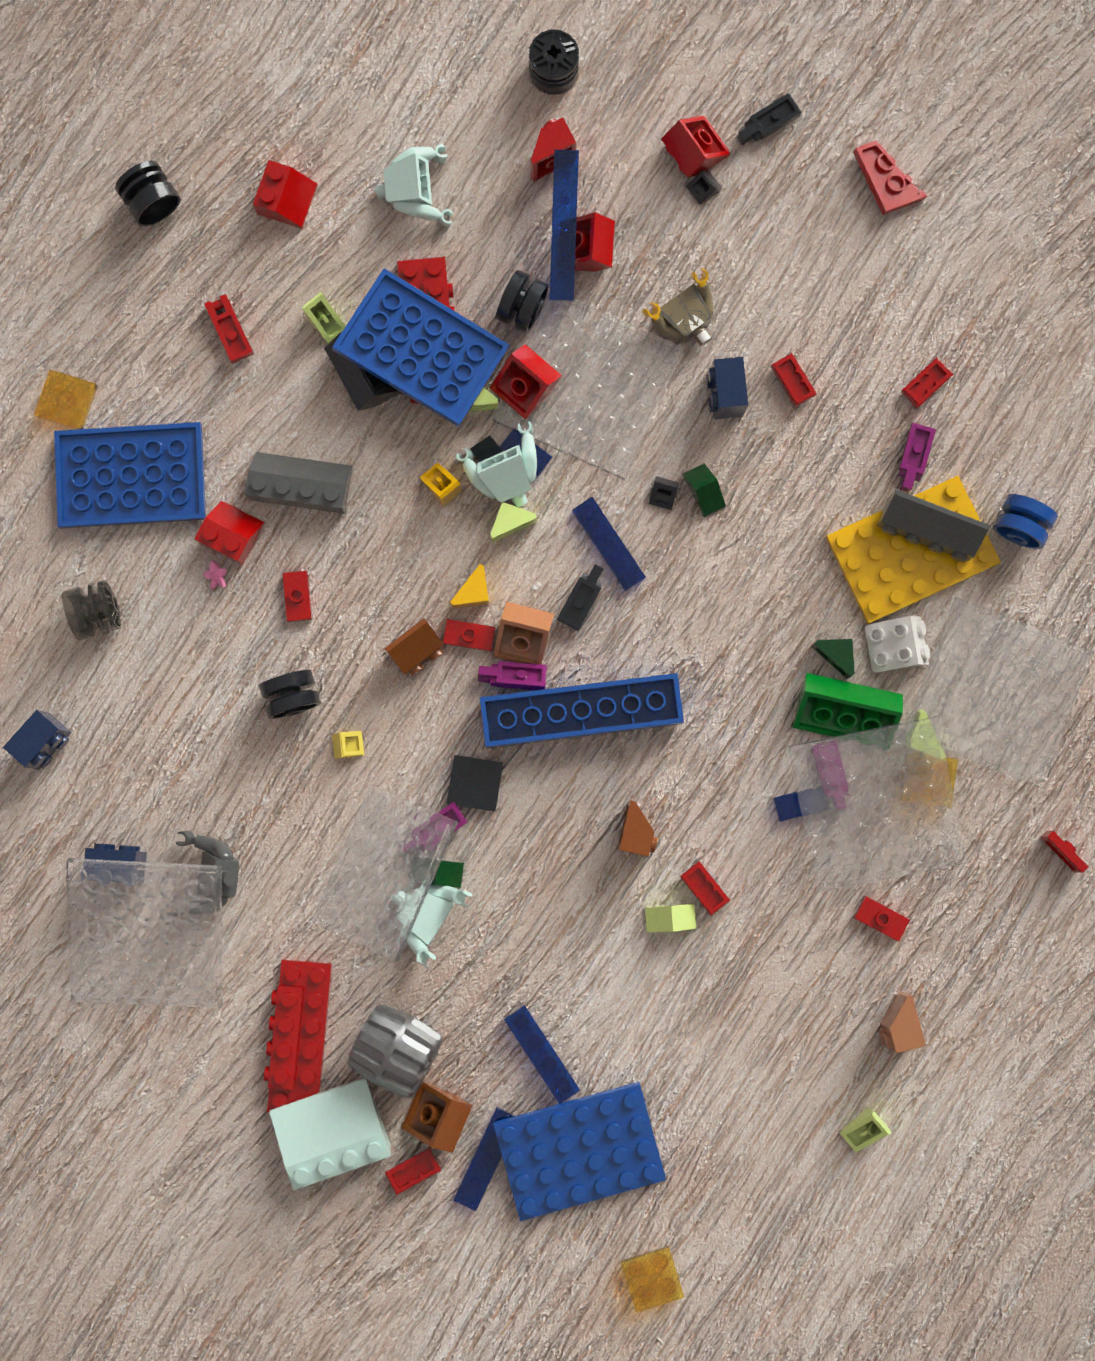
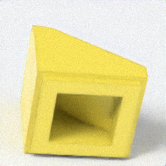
[332,731,364,759]

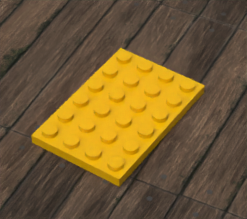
[825,476,1001,625]

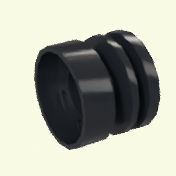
[529,29,579,95]
[115,161,181,227]

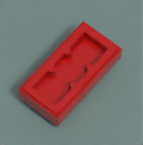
[770,353,817,408]
[901,357,954,409]
[282,571,312,622]
[443,619,496,652]
[1041,831,1089,873]
[679,861,730,916]
[853,896,910,942]
[385,1147,442,1195]

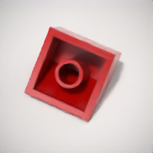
[661,116,731,177]
[531,117,576,182]
[253,160,318,229]
[557,212,615,272]
[489,344,562,420]
[194,501,265,566]

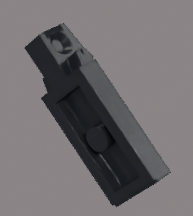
[737,93,802,145]
[557,564,604,631]

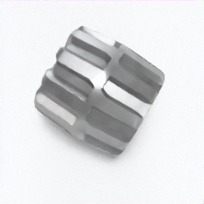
[348,1004,443,1099]

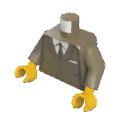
[642,268,714,347]

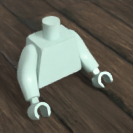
[375,144,453,227]
[456,421,537,507]
[391,884,472,968]

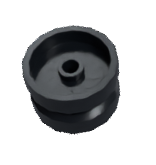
[496,270,549,333]
[259,670,321,719]

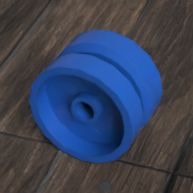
[993,494,1058,549]

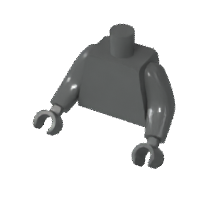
[168,831,239,916]

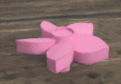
[203,560,227,590]

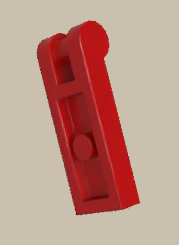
[204,294,254,364]

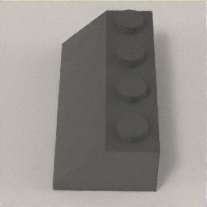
[245,452,353,514]
[877,490,990,562]

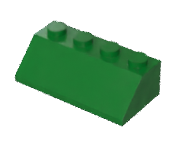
[793,673,903,750]

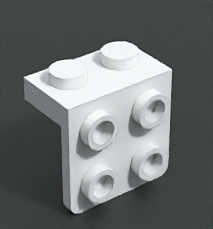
[865,616,930,673]

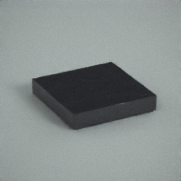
[446,755,503,812]

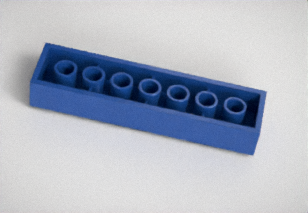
[480,673,684,749]

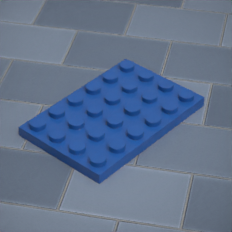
[332,268,510,427]
[54,422,206,529]
[493,1082,666,1221]

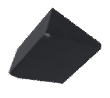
[686,170,722,205]
[470,436,503,462]
[648,476,679,510]

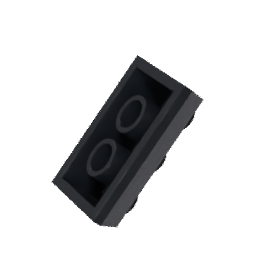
[324,332,401,411]

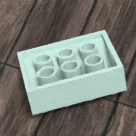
[270,1077,391,1190]

